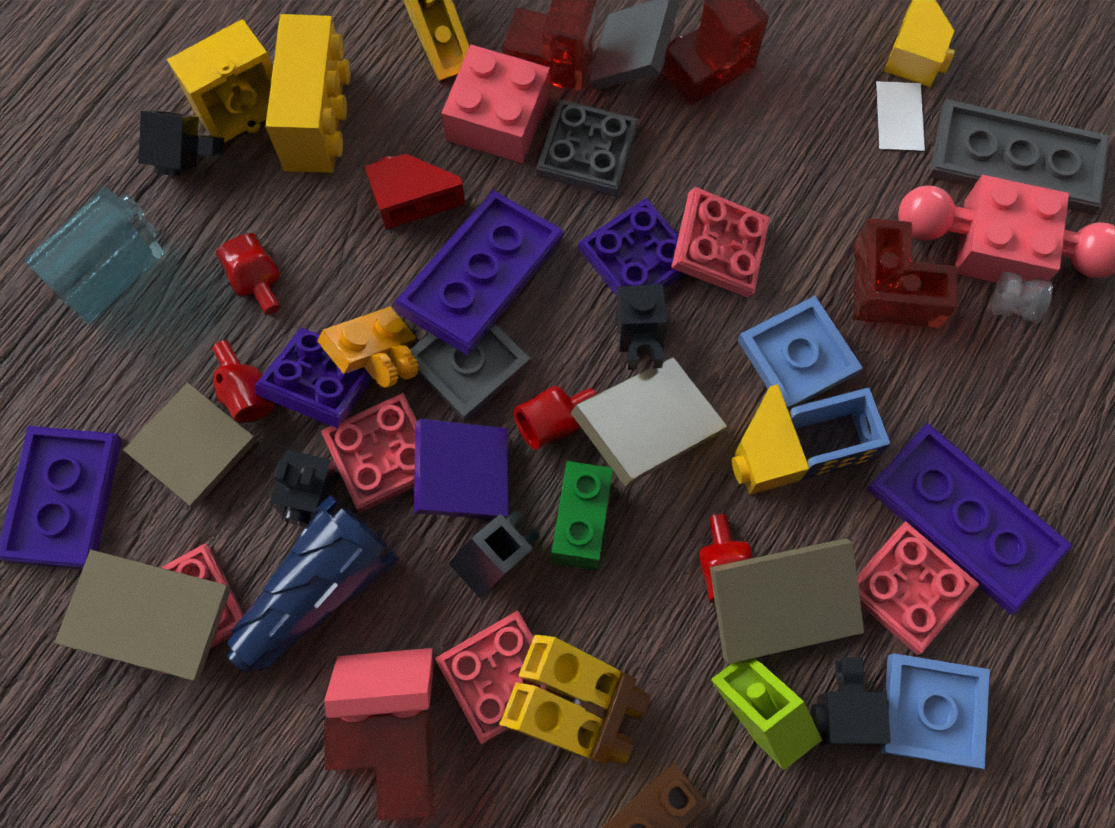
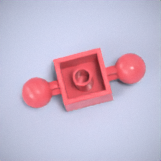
[898,175,1115,292]

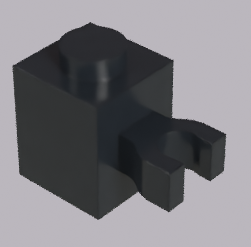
[138,110,225,176]
[616,284,667,370]
[270,450,339,526]
[448,510,540,598]
[811,658,891,746]

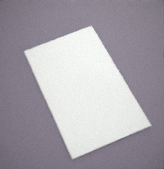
[876,81,925,151]

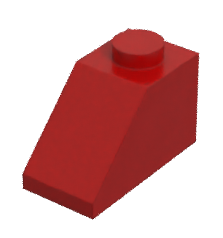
[365,154,465,230]

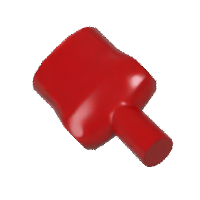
[216,233,280,315]
[212,340,275,423]
[513,386,597,450]
[699,514,753,603]

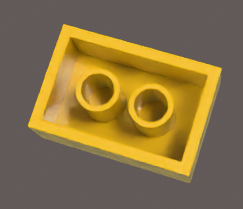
[265,14,351,173]

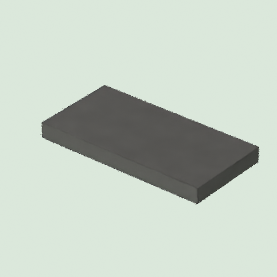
[929,99,1110,214]

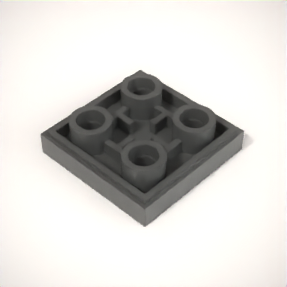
[588,0,679,90]
[536,99,638,196]

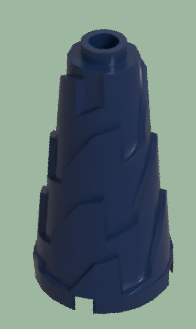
[226,495,400,673]

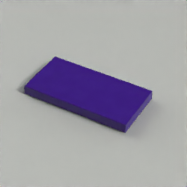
[394,190,564,356]
[866,422,1073,615]

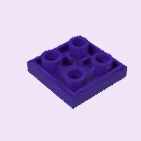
[578,197,685,297]
[256,327,373,428]
[414,419,508,520]

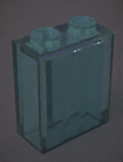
[24,186,164,324]

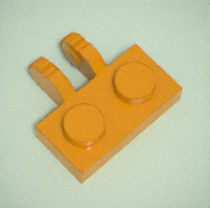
[317,306,419,388]

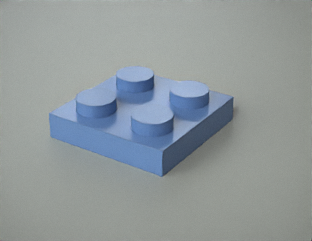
[737,296,863,411]
[880,653,990,770]

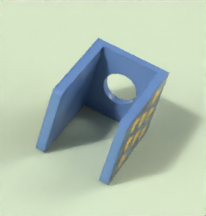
[789,387,890,480]

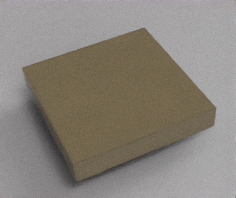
[124,382,257,509]

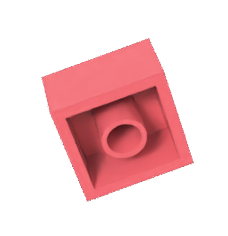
[441,44,550,164]

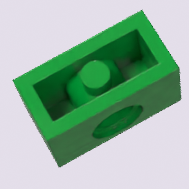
[552,461,613,571]

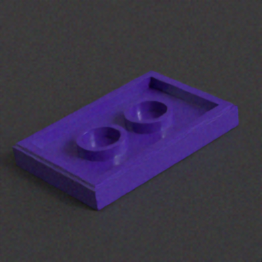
[0,426,122,570]

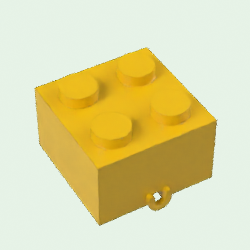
[167,19,273,143]

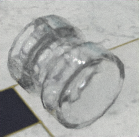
[992,272,1052,323]

